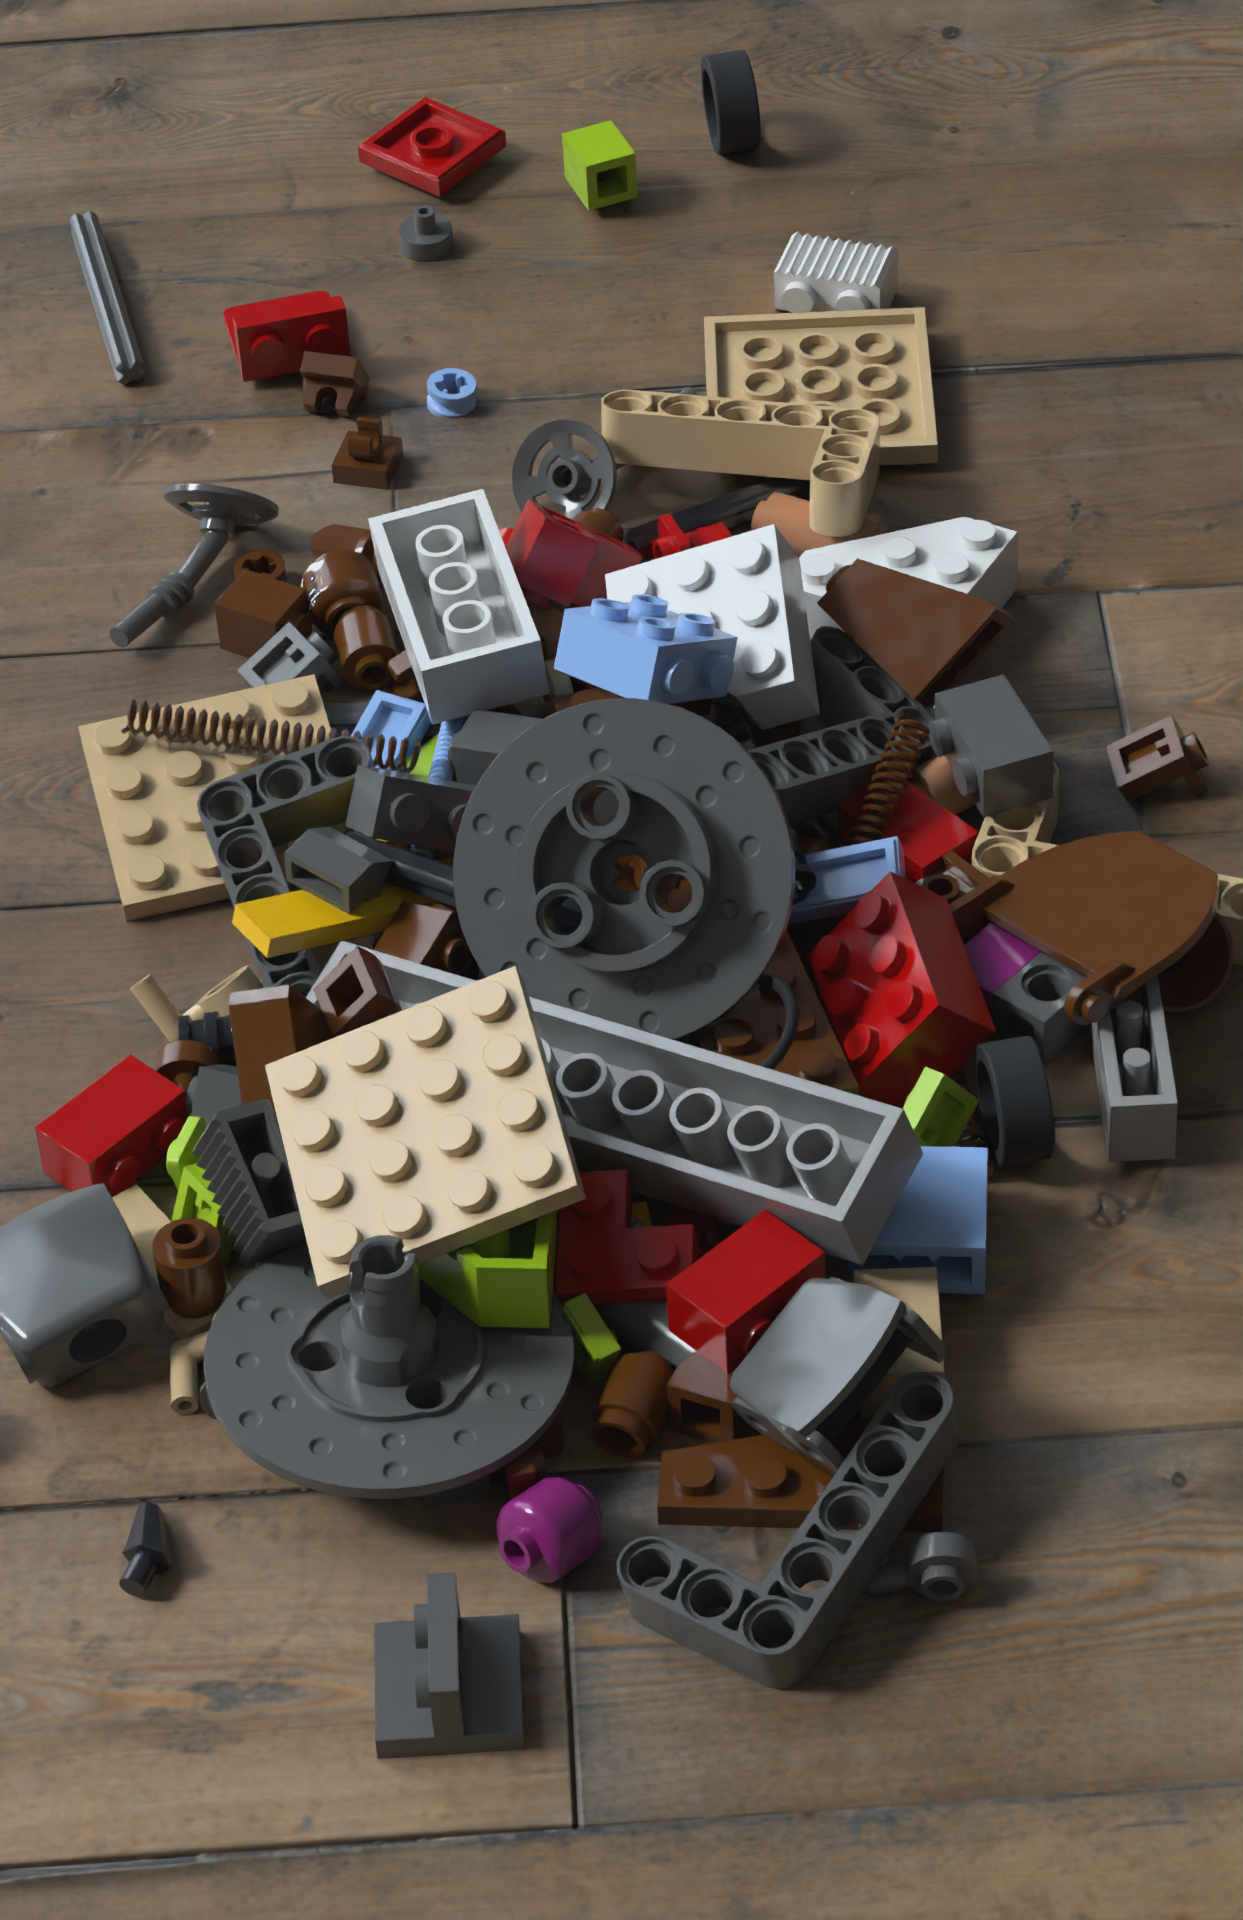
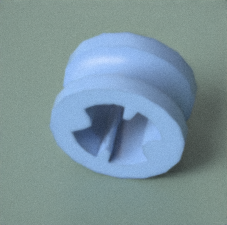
[427,368,477,419]

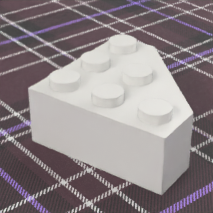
[799,516,1018,640]
[605,524,820,730]

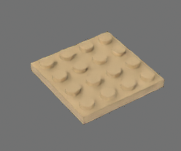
[704,307,938,473]
[78,674,362,922]
[265,966,586,1300]

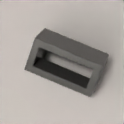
[284,827,393,915]

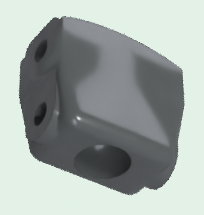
[0,1183,170,1388]
[730,1277,947,1477]

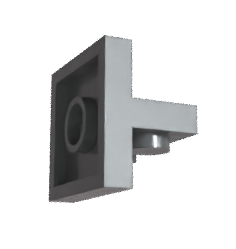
[374,1572,525,1759]

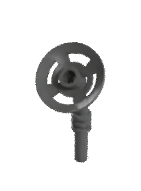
[512,387,698,519]
[110,483,279,648]

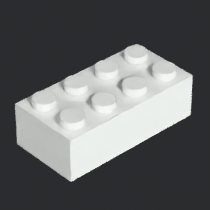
[368,489,550,725]

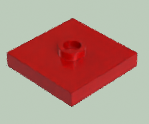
[358,97,506,197]

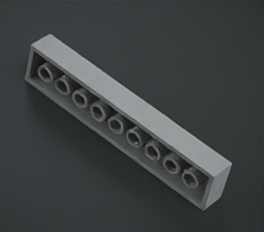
[306,940,924,1265]

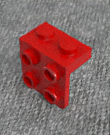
[223,291,351,382]

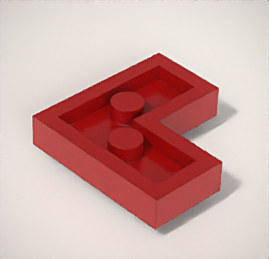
[556,1169,698,1306]

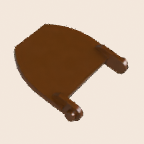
[949,831,1219,1025]

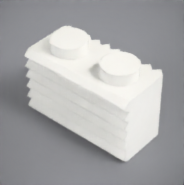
[774,232,898,313]

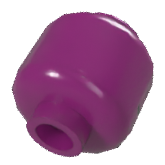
[497,1477,603,1583]

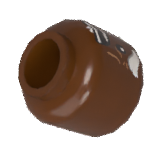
[301,550,384,636]

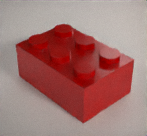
[808,871,996,1109]

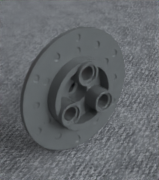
[453,698,795,1040]
[203,1235,574,1499]

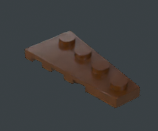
[657,1414,944,1532]

